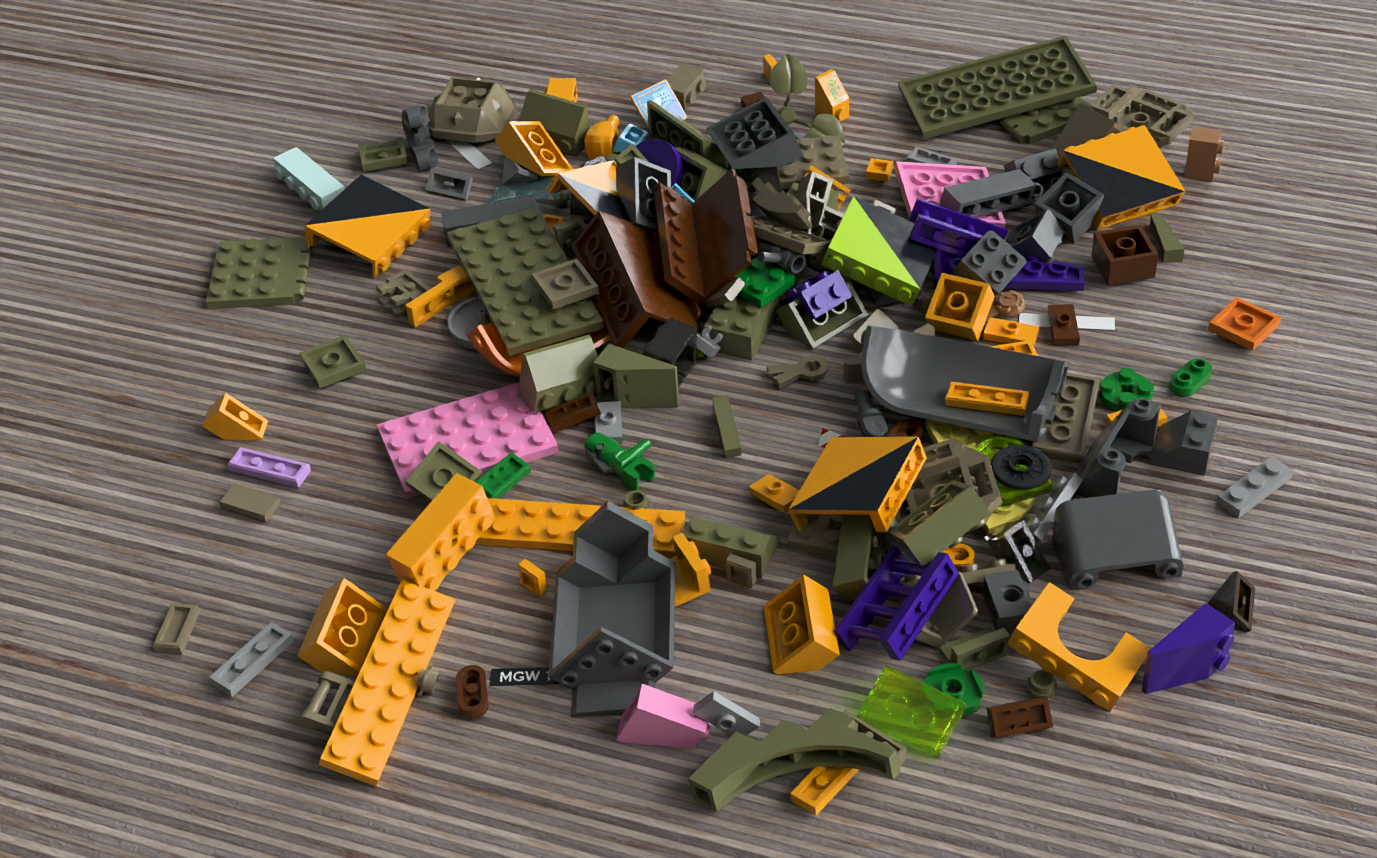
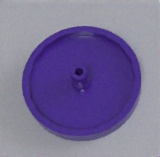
[636,139,683,187]

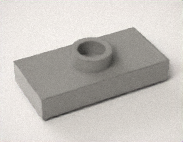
[906,147,957,165]
[595,401,623,444]
[693,691,760,736]

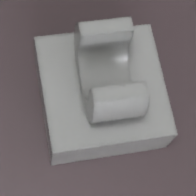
[690,326,723,357]

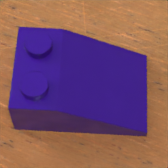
[1142,603,1235,694]

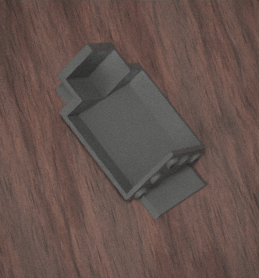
[548,501,676,717]

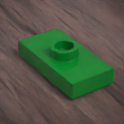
[475,452,531,499]

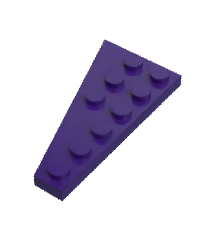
[934,249,1085,291]

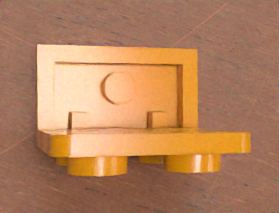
[670,533,711,607]

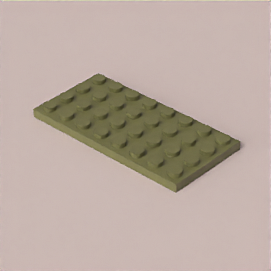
[898,35,1097,139]
[447,207,605,356]

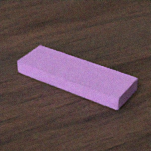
[227,447,311,488]

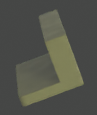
[940,628,1010,670]

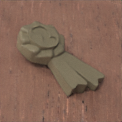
[766,355,829,389]

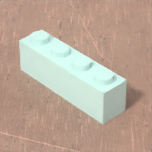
[273,147,345,212]

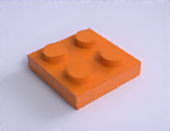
[1208,297,1281,351]

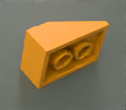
[495,121,573,176]

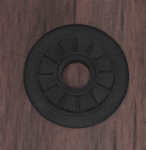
[991,445,1052,490]

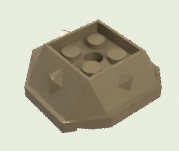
[427,77,518,143]
[1089,84,1193,149]
[895,438,1003,532]

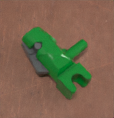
[584,432,655,491]

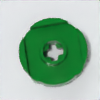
[1100,367,1154,412]
[922,663,984,719]

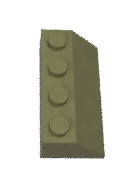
[647,100,726,167]

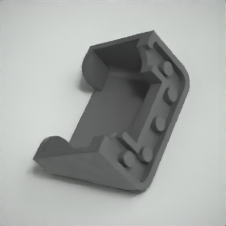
[1073,398,1161,498]
[1052,490,1183,591]

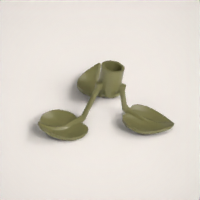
[769,54,845,146]

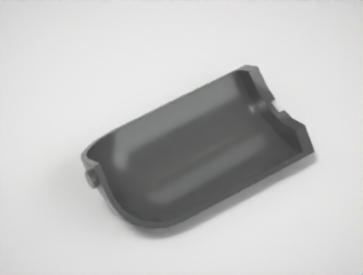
[861,325,1070,442]

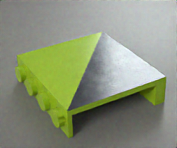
[821,196,938,306]

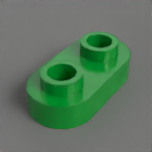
[1169,358,1212,397]

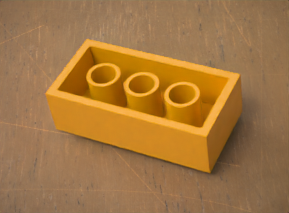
[386,473,495,591]

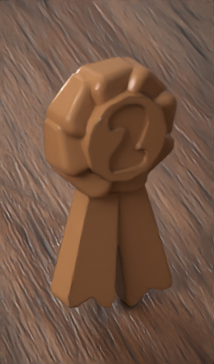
[986,290,1025,321]

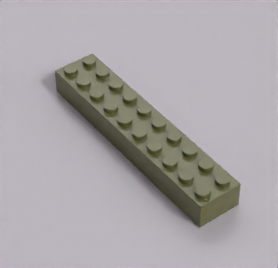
[704,182,838,360]

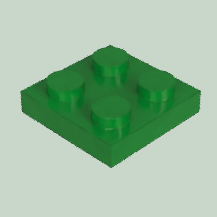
[732,257,795,308]

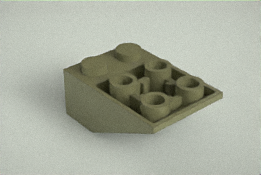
[593,344,680,408]

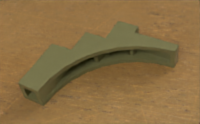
[688,708,901,812]

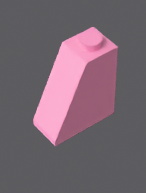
[616,684,711,749]

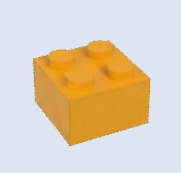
[925,273,995,341]

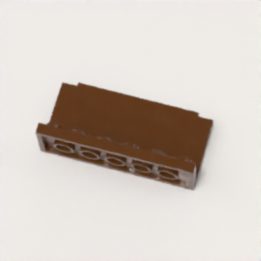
[654,168,758,305]
[571,211,701,348]

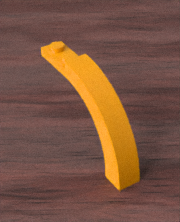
[406,265,476,328]

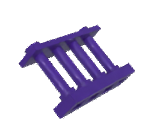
[908,198,1012,257]
[834,546,959,661]

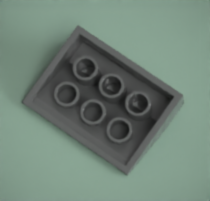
[706,97,804,169]

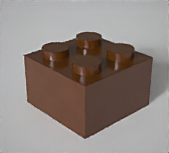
[1091,225,1158,285]

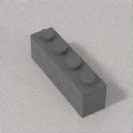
[939,169,1036,218]
[441,196,537,247]

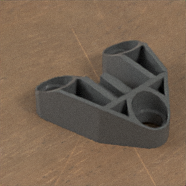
[402,104,438,172]

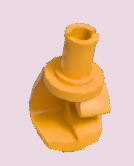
[584,115,620,163]

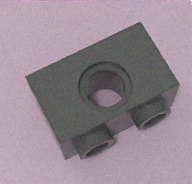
[983,570,1034,636]

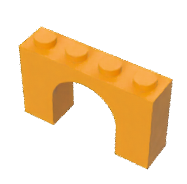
[1007,582,1151,712]

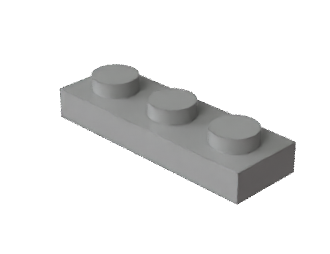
[1217,456,1294,518]
[1020,472,1083,547]
[209,622,294,697]

